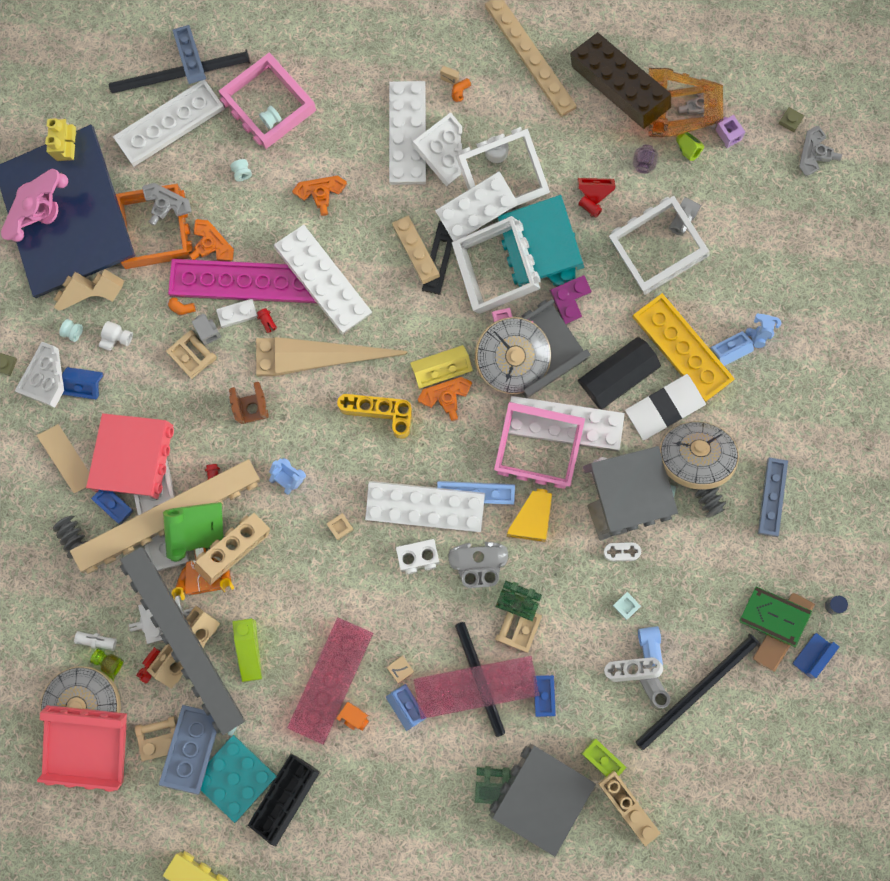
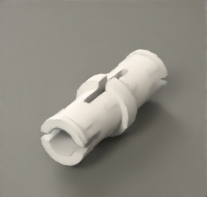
[74,631,117,651]

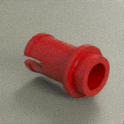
[578,196,602,218]
[257,308,277,333]
[205,464,220,480]

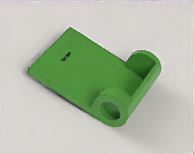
[163,502,224,562]

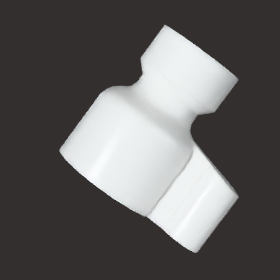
[99,321,133,351]

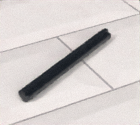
[455,622,505,737]

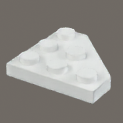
[411,112,462,187]
[15,342,64,408]

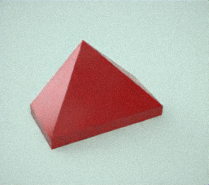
[578,178,616,205]

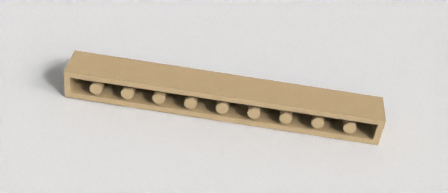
[70,459,260,574]

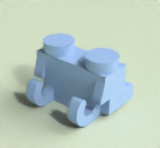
[745,313,781,348]
[269,458,306,495]

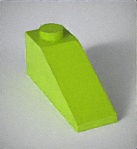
[232,618,262,682]

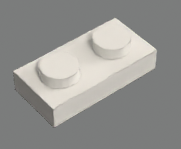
[216,299,257,328]

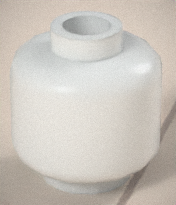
[485,136,509,163]

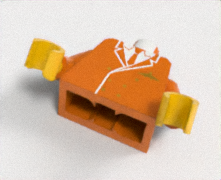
[171,548,234,600]

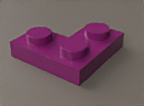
[549,275,592,324]

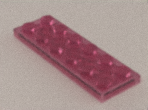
[287,617,374,745]
[414,656,540,719]

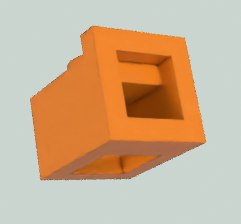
[336,702,369,731]

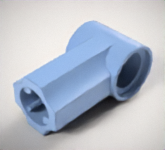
[638,626,663,667]

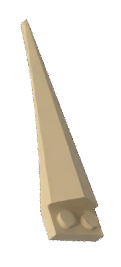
[256,337,407,376]

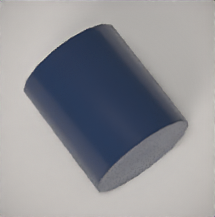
[825,595,848,615]

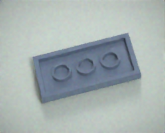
[159,705,217,795]

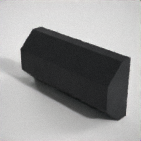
[578,337,661,410]
[248,753,320,847]

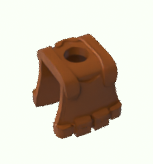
[229,382,269,424]

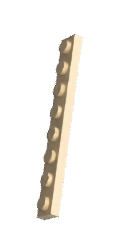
[485,0,577,117]

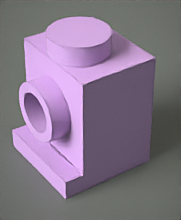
[716,115,745,148]

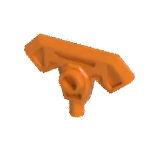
[292,175,347,216]
[188,219,234,262]
[418,377,472,421]

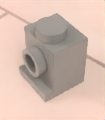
[192,314,221,345]

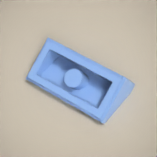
[710,331,754,366]

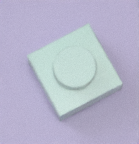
[613,592,641,620]

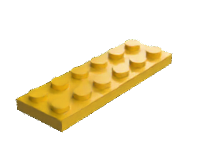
[632,293,735,403]

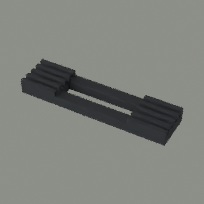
[422,221,453,295]

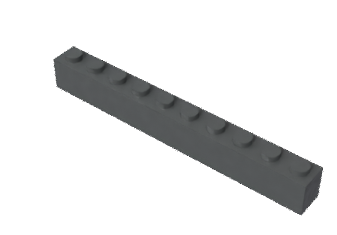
[120,547,246,735]

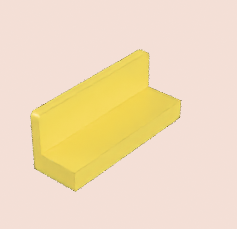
[410,345,473,389]

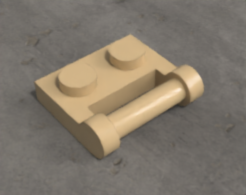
[166,330,217,379]
[495,603,542,653]
[135,716,177,761]

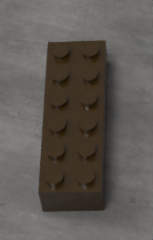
[570,32,671,129]

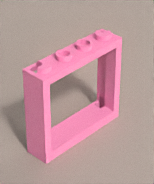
[219,52,316,149]
[494,402,585,489]

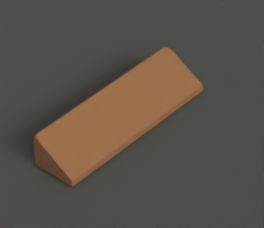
[753,593,815,672]

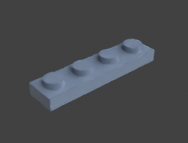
[172,25,206,84]
[758,457,788,537]

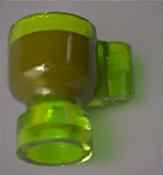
[90,648,124,682]

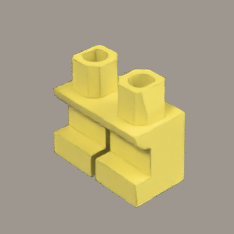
[45,118,76,161]

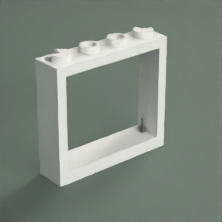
[456,127,550,207]
[609,196,710,295]
[452,216,540,314]

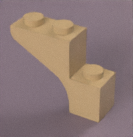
[54,269,124,310]

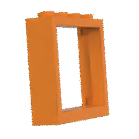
[116,183,193,269]

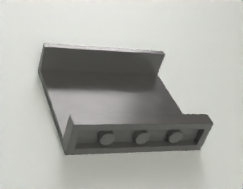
[522,299,591,398]
[583,446,678,536]
[489,743,596,857]

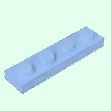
[437,481,515,505]

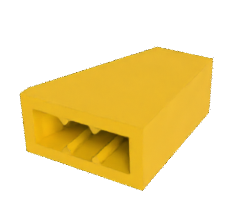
[507,489,552,542]

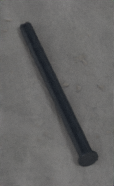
[109,49,251,93]
[636,633,760,750]

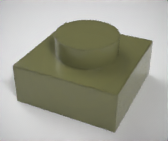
[778,107,805,132]
[0,353,17,376]

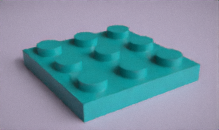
[201,735,277,823]

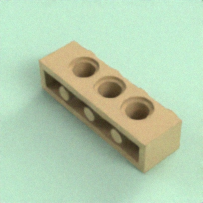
[194,513,270,585]
[147,605,220,689]

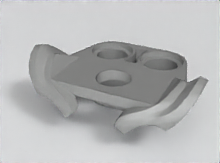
[448,542,508,588]

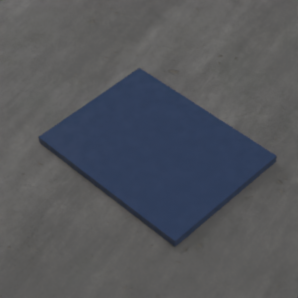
[0,124,135,298]

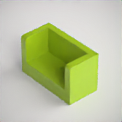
[580,738,627,777]

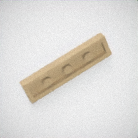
[392,215,440,284]

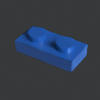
[91,490,134,525]
[533,675,556,717]

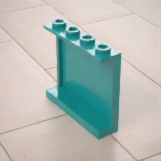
[498,195,585,287]

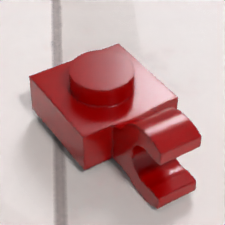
[136,647,161,684]

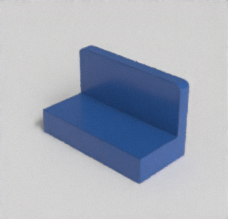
[62,367,103,400]
[793,633,840,679]

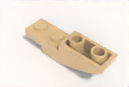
[598,771,661,847]

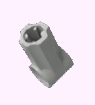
[669,197,701,236]
[639,669,670,710]

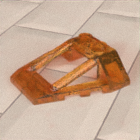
[647,68,723,137]

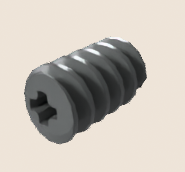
[691,487,728,518]
[53,515,88,559]

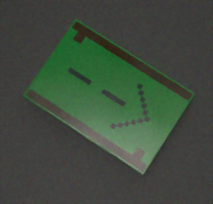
[739,586,812,648]

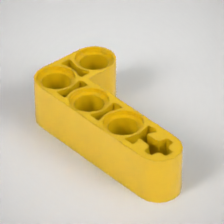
[337,394,412,439]

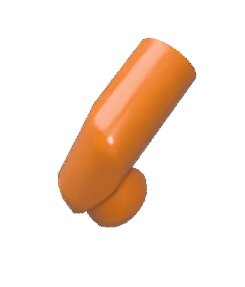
[451,78,471,102]
[168,297,196,315]

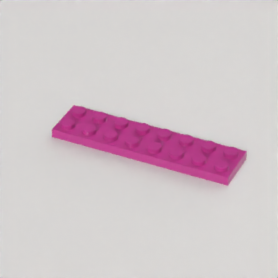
[168,259,317,303]

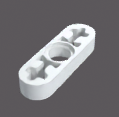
[604,657,663,682]

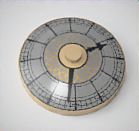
[475,317,551,394]
[660,421,739,489]
[40,666,121,724]

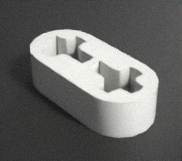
[603,542,641,562]

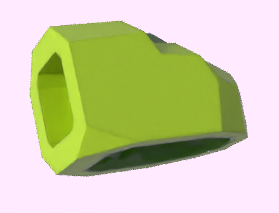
[676,130,704,161]

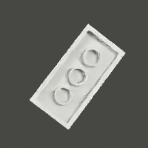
[435,171,518,241]

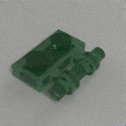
[495,580,542,621]
[474,766,512,804]

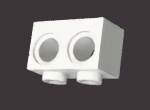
[396,539,439,574]

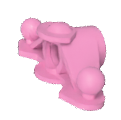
[1,169,68,242]

